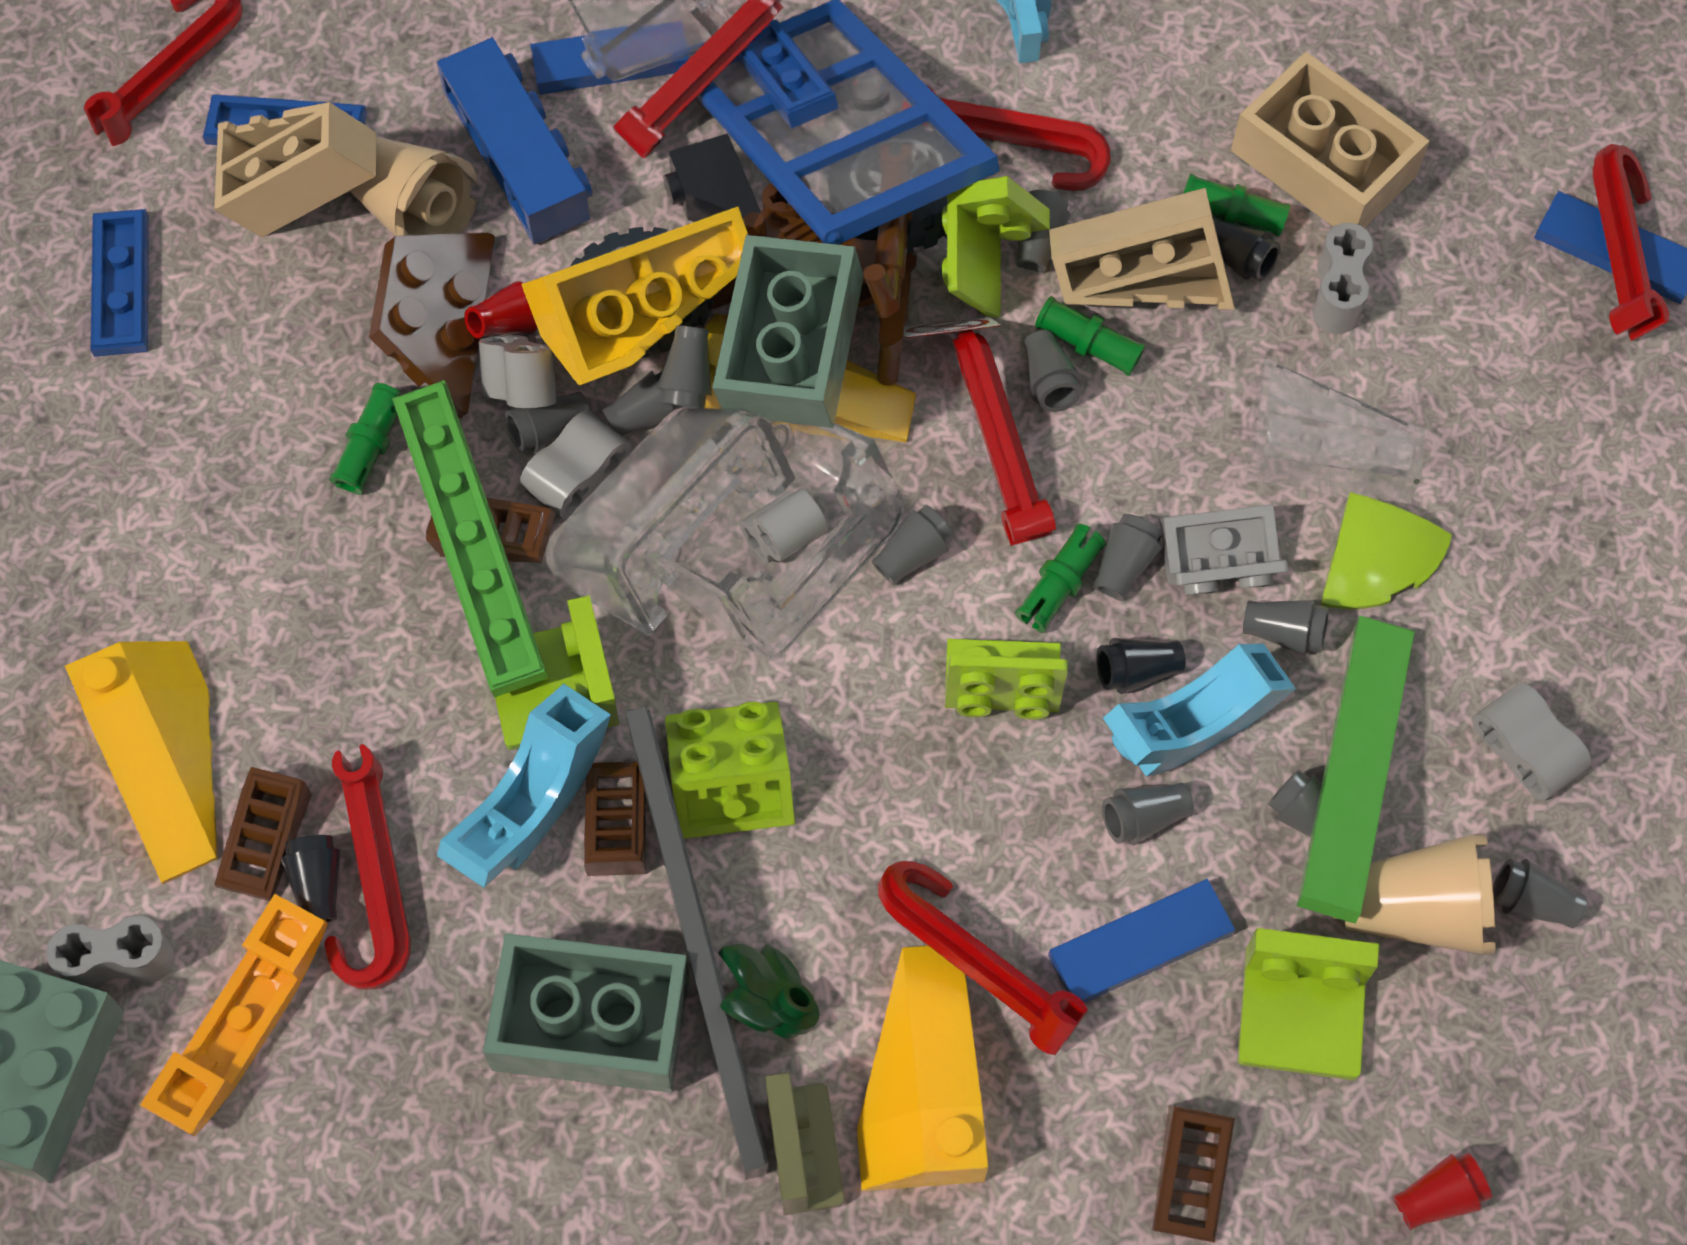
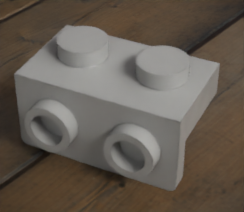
[1159,504,1288,595]

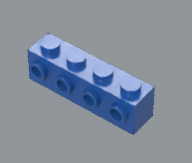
[436,37,593,245]

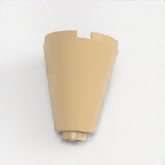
[350,137,478,237]
[1333,834,1496,955]

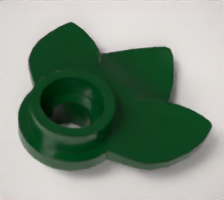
[718,944,820,1039]

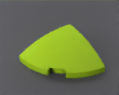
[1320,492,1452,609]

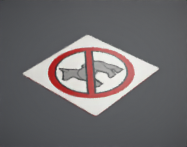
[904,316,1001,338]

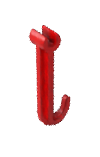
[84,0,243,146]
[613,0,784,159]
[903,85,1111,191]
[1592,144,1669,341]
[953,330,1056,546]
[324,744,411,990]
[877,861,1088,1055]

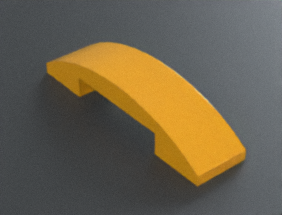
[140,894,328,1136]

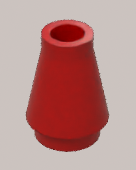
[464,281,537,338]
[1393,1152,1493,1230]

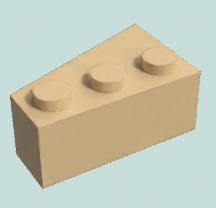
[214,102,376,237]
[1049,188,1235,310]

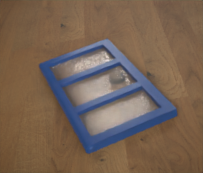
[678,0,1000,245]

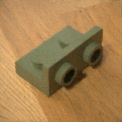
[765,1073,844,1215]

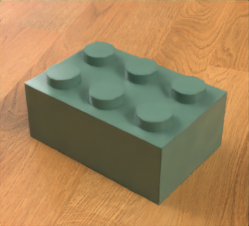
[712,235,864,428]
[483,933,690,1093]
[0,960,125,1184]

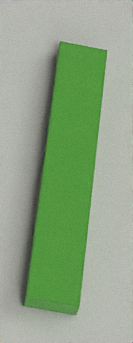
[392,380,549,698]
[1297,615,1415,924]

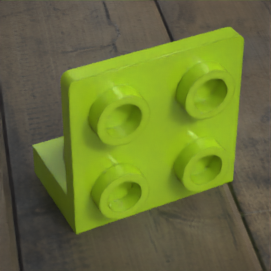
[942,176,1050,318]
[495,595,620,750]
[945,638,1068,720]
[665,702,795,839]
[1237,928,1379,1080]

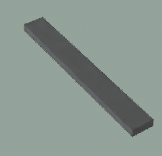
[626,706,769,1180]

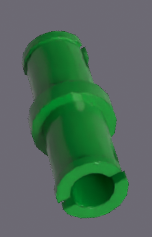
[1183,173,1291,237]
[1035,296,1146,376]
[329,383,403,495]
[1015,524,1106,633]

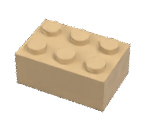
[1231,51,1430,228]

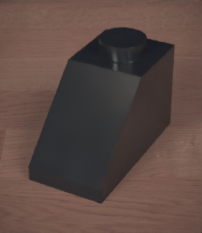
[663,133,761,222]

